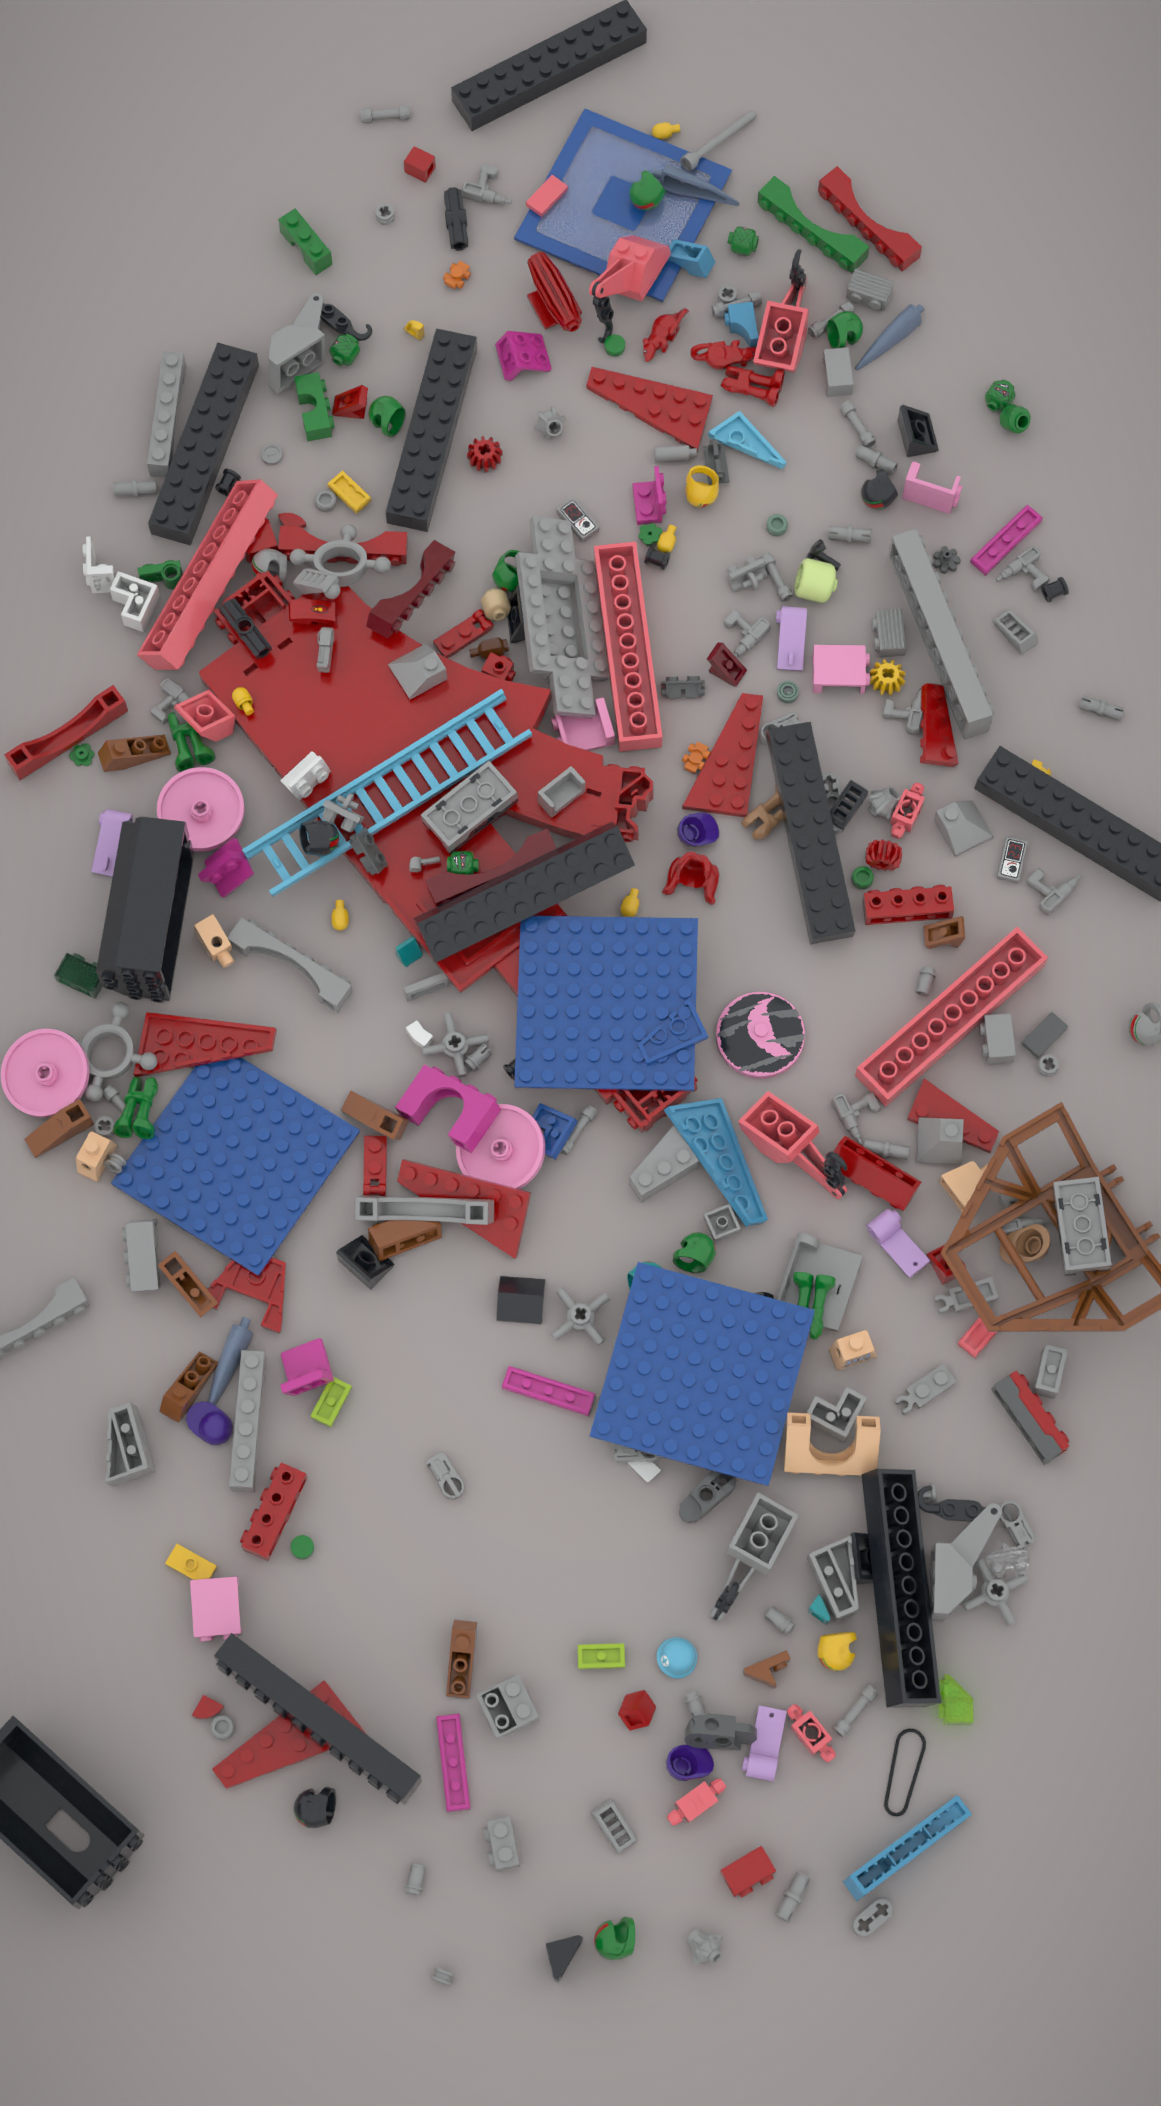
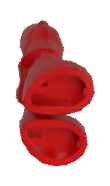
[721,366,785,407]

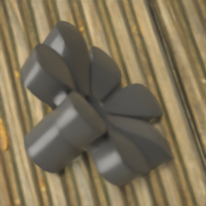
[933,546,961,574]

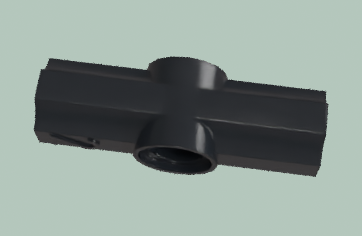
[444,187,468,251]
[220,598,272,659]

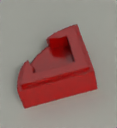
[278,513,307,528]
[192,1695,224,1719]

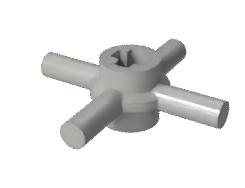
[422,1012,489,1077]
[551,1287,610,1346]
[962,1559,1028,1626]

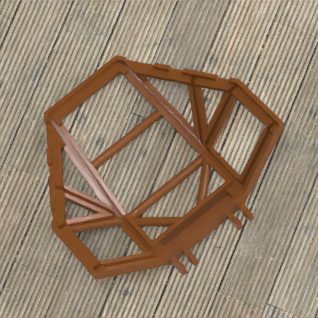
[941,1102,1161,1332]

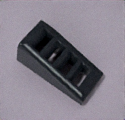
[830,780,868,830]

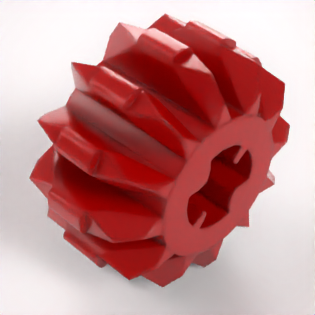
[467,436,503,473]
[865,839,903,871]

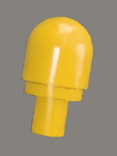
[652,122,681,140]
[657,525,677,553]
[232,687,254,715]
[620,888,640,917]
[331,900,349,931]

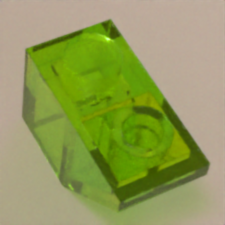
[938,1674,974,1725]

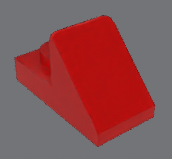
[332,385,368,419]

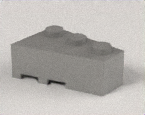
[629,1125,699,1202]
[122,1219,160,1292]
[105,1403,156,1487]
[807,1536,859,1623]

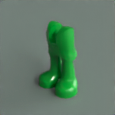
[168,712,215,772]
[113,1077,158,1139]
[793,1272,836,1340]

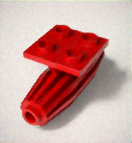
[527,252,582,332]

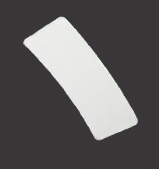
[628,1454,661,1482]

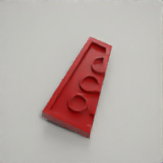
[920,683,959,767]
[907,1079,999,1153]

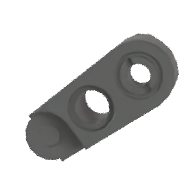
[679,1471,737,1523]
[684,1714,757,1750]

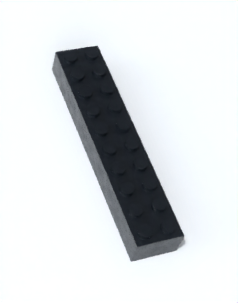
[451,0,647,131]
[386,328,477,532]
[148,342,259,546]
[766,721,856,945]
[974,746,1161,902]
[413,822,635,962]
[861,1469,941,1708]
[214,1633,422,1805]

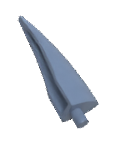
[652,164,739,206]
[855,304,925,371]
[208,1317,253,1405]

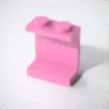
[902,461,963,514]
[813,645,870,694]
[551,697,615,751]
[190,1576,243,1641]

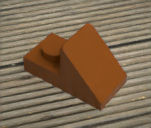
[924,916,965,949]
[743,1650,790,1688]

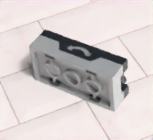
[421,761,519,855]
[1052,1177,1112,1276]

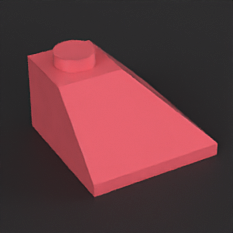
[174,689,235,742]

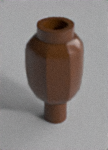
[469,637,509,659]

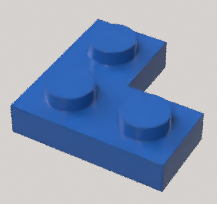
[532,1103,578,1160]

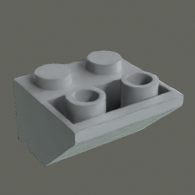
[476,1674,539,1738]

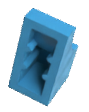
[667,239,716,278]
[724,302,759,347]

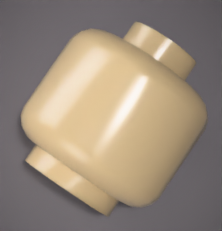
[481,588,511,621]

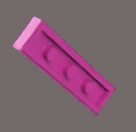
[970,504,1043,576]
[502,1366,596,1417]
[436,1714,470,1812]

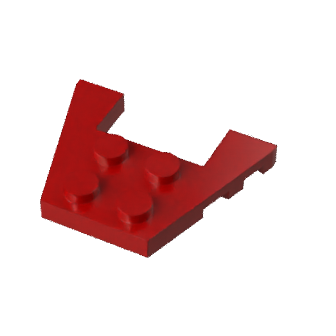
[208,1258,286,1334]

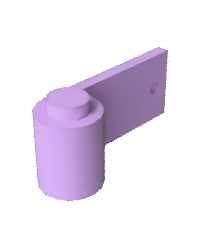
[776,606,807,671]
[91,809,133,877]
[866,1209,930,1279]
[742,1705,787,1782]

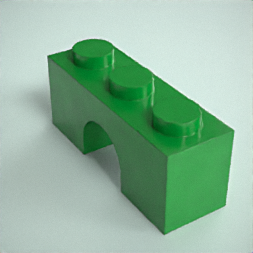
[278,208,333,275]
[294,372,335,442]

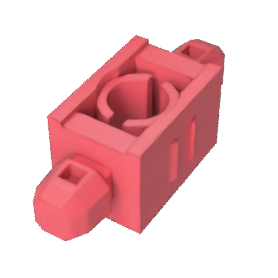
[890,782,925,839]
[787,1704,836,1763]
[667,1778,726,1826]

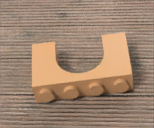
[784,1413,881,1476]

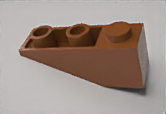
[98,734,171,772]
[341,1091,409,1140]
[24,1099,94,1158]
[159,1351,218,1423]
[446,1620,477,1698]

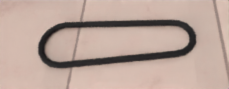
[884,1729,926,1816]

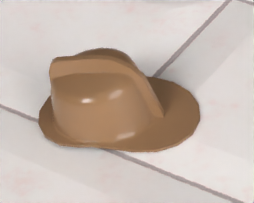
[999,1224,1051,1266]

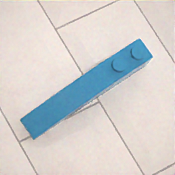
[843,1795,972,1901]

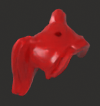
[662,851,719,905]

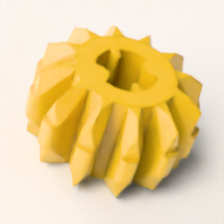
[870,658,906,696]

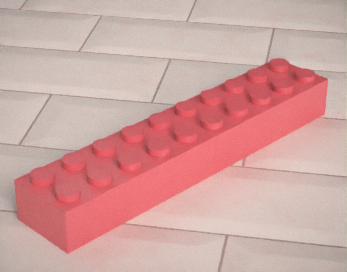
[137,479,278,670]
[594,541,663,752]
[855,927,1048,1107]

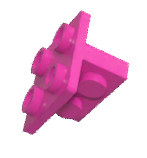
[198,838,254,897]

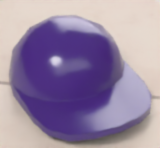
[677,813,719,847]
[186,1402,233,1445]
[666,1745,714,1782]

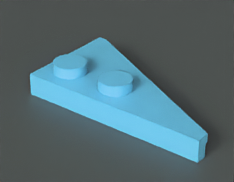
[708,411,786,469]

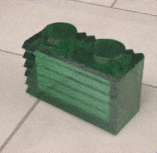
[54,953,103,999]

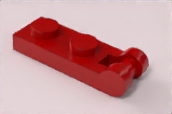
[433,609,494,658]
[363,1136,387,1196]

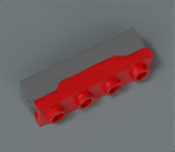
[991,1370,1069,1465]

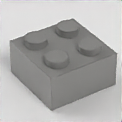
[703,1204,741,1243]

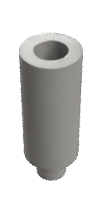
[655,445,697,462]

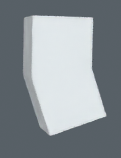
[406,1021,433,1048]

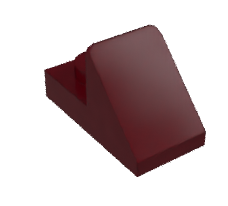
[707,642,747,687]

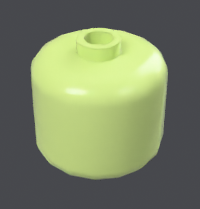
[794,558,838,603]

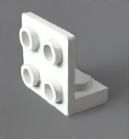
[83,536,116,593]
[280,751,331,801]

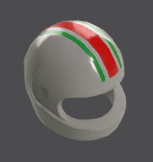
[251,548,287,587]
[1128,1002,1161,1045]

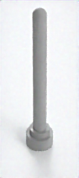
[680,111,756,171]

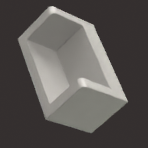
[823,347,854,397]
[538,766,585,818]
[1032,1344,1068,1399]

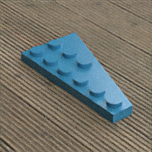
[664,1098,768,1227]

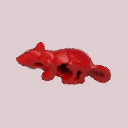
[643,308,689,362]
[690,340,756,370]

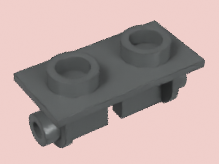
[703,439,730,485]
[661,676,705,699]
[349,827,388,875]

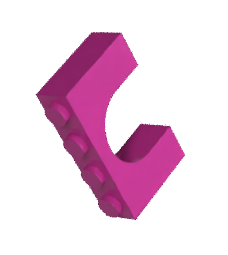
[395,1064,501,1153]

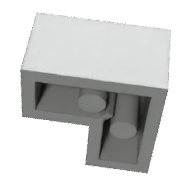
[807,1387,867,1443]

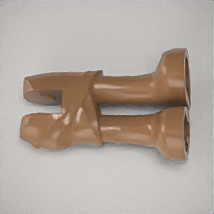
[741,784,784,840]

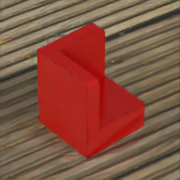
[404,146,436,183]
[618,1690,656,1731]

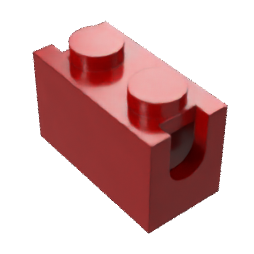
[720,1845,776,1898]

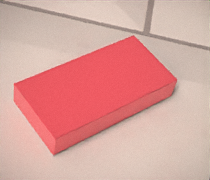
[526,175,568,217]
[957,1317,997,1358]

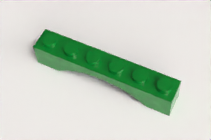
[757,176,870,273]

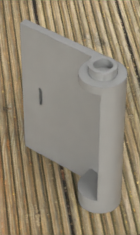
[776,1233,863,1332]

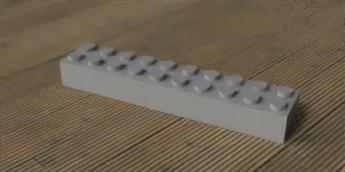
[889,529,994,740]

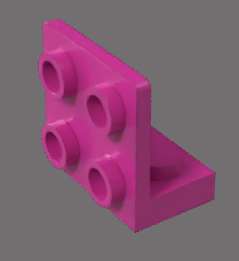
[495,331,552,381]
[632,466,667,525]
[280,1338,334,1396]

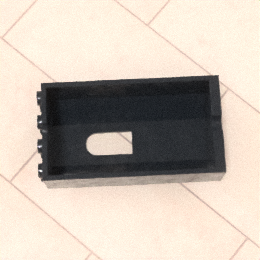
[96,817,195,1003]
[0,1716,145,1909]

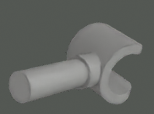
[409,856,440,872]

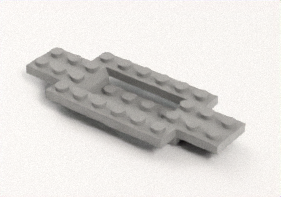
[515,516,610,718]

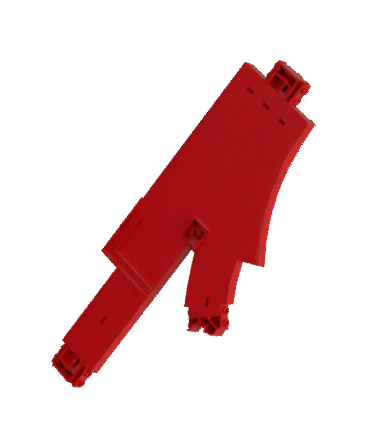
[199,571,698,1133]

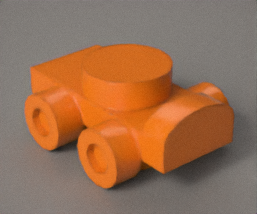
[443,260,471,290]
[682,742,711,774]

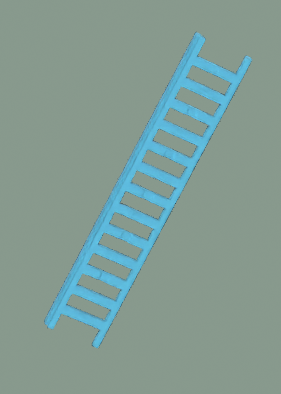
[242,689,532,897]

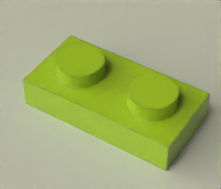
[310,1377,352,1428]
[577,1643,625,1670]

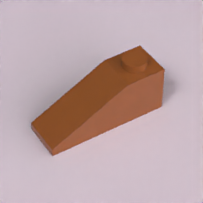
[368,1220,442,1261]
[158,1251,218,1318]

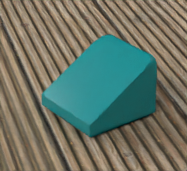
[395,936,422,967]
[808,1594,831,1625]

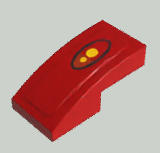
[289,599,335,625]

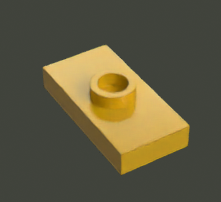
[327,470,372,514]
[165,1544,217,1580]

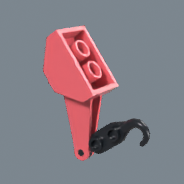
[589,235,671,344]
[753,249,809,373]
[738,1091,848,1199]

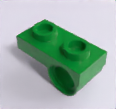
[138,560,183,590]

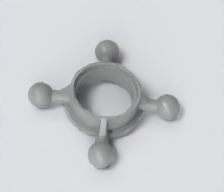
[290,524,391,599]
[68,1002,158,1102]

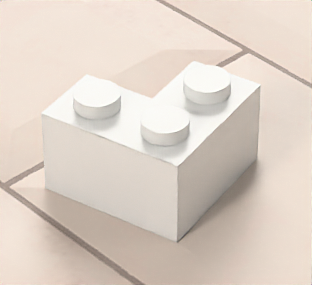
[110,571,160,633]

